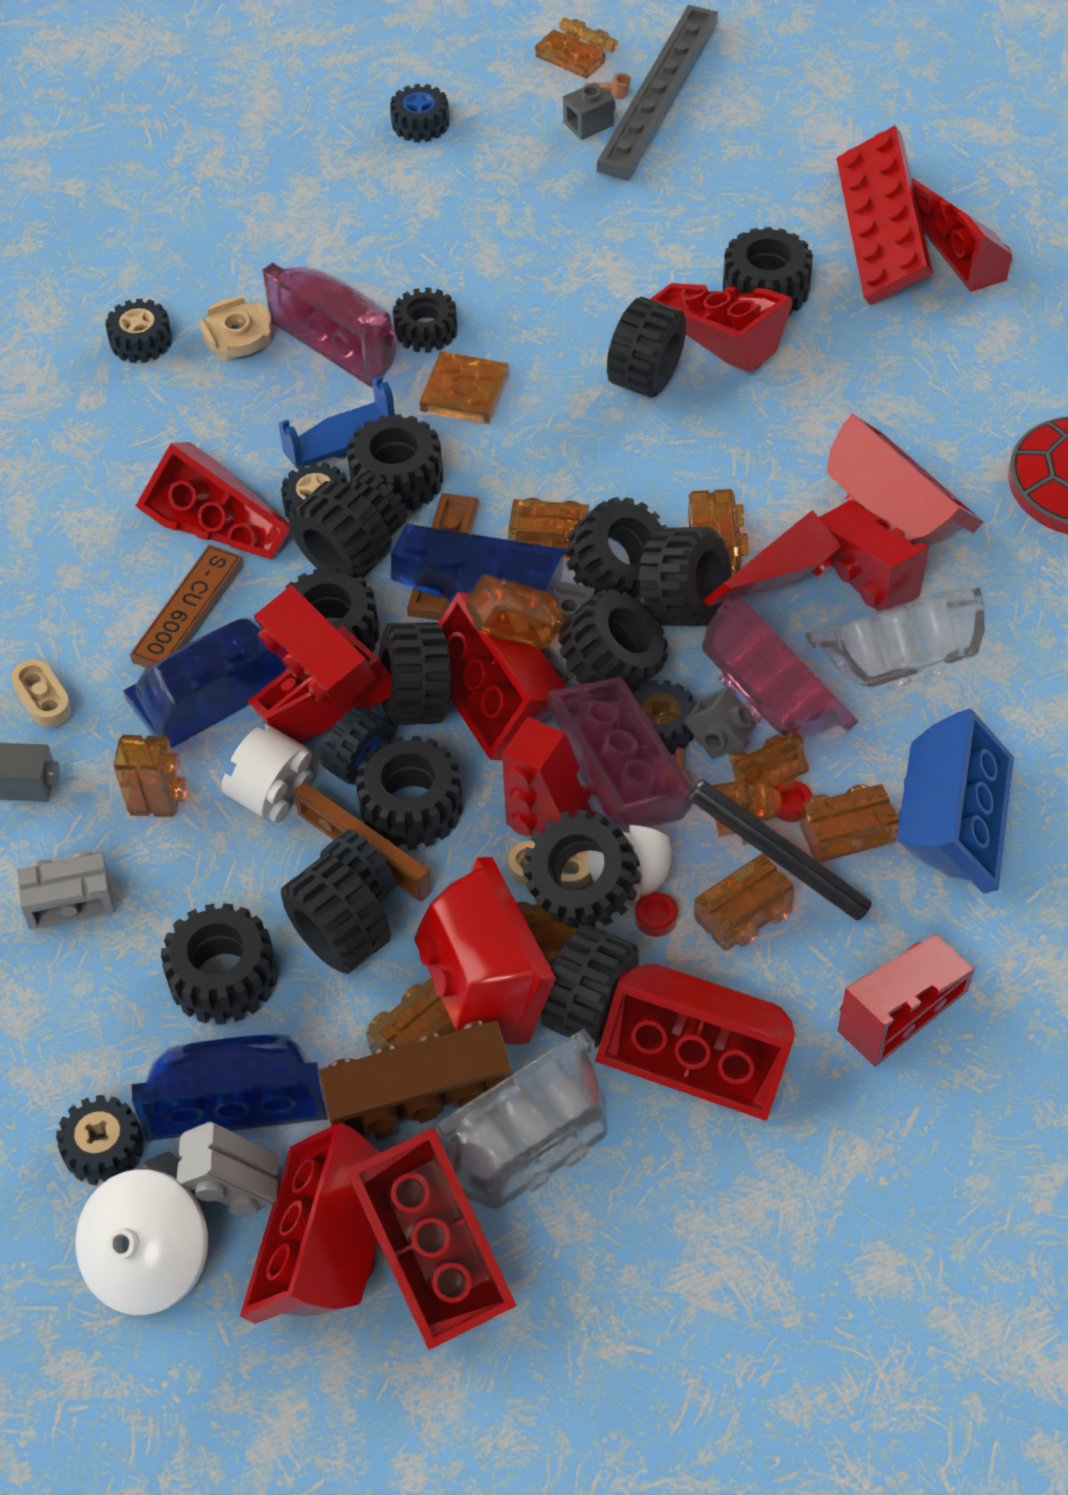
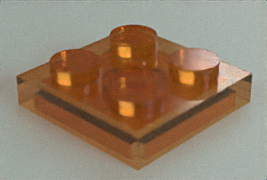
[419,351,509,424]

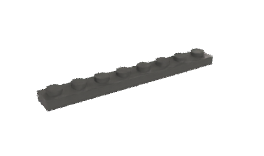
[597,5,718,180]

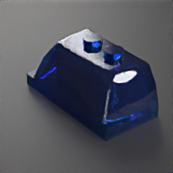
[123,617,287,752]
[131,1034,328,1141]

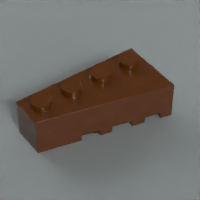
[318,1020,515,1141]

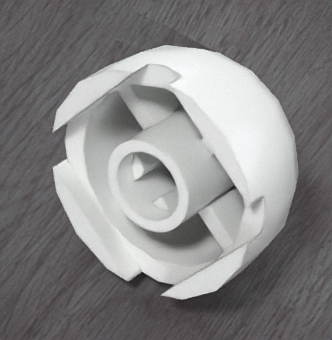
[587,825,672,902]

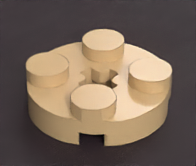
[200,297,272,361]

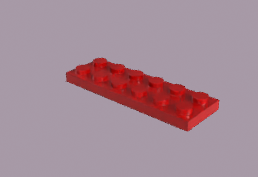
[836,125,933,305]

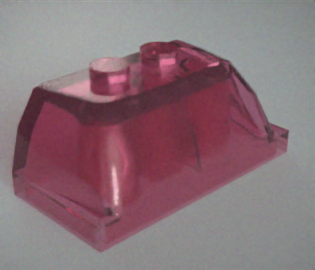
[262,262,397,387]
[702,591,859,739]
[547,677,693,829]

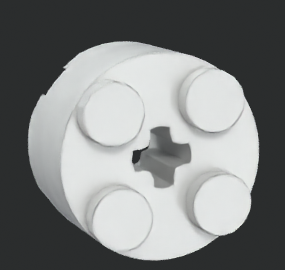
[221,724,314,823]

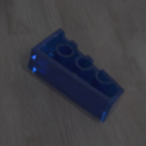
[390,524,566,623]

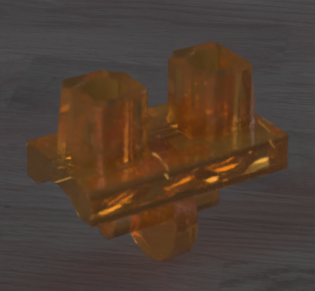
[730,732,810,801]
[712,767,781,845]

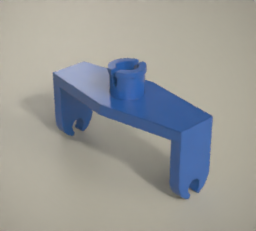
[279,375,395,469]

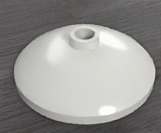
[76,1169,208,1315]

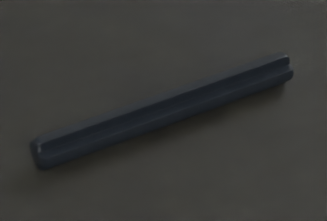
[689,780,872,921]

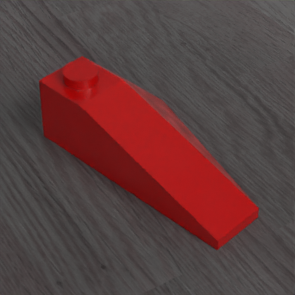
[912,178,1012,292]
[651,283,792,372]
[135,442,291,559]
[704,510,842,606]

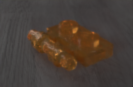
[535,17,618,79]

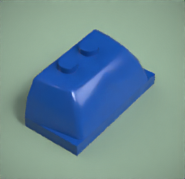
[897,708,1014,894]

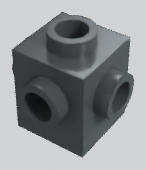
[684,686,757,759]

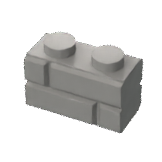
[17,851,115,929]
[177,1122,279,1216]

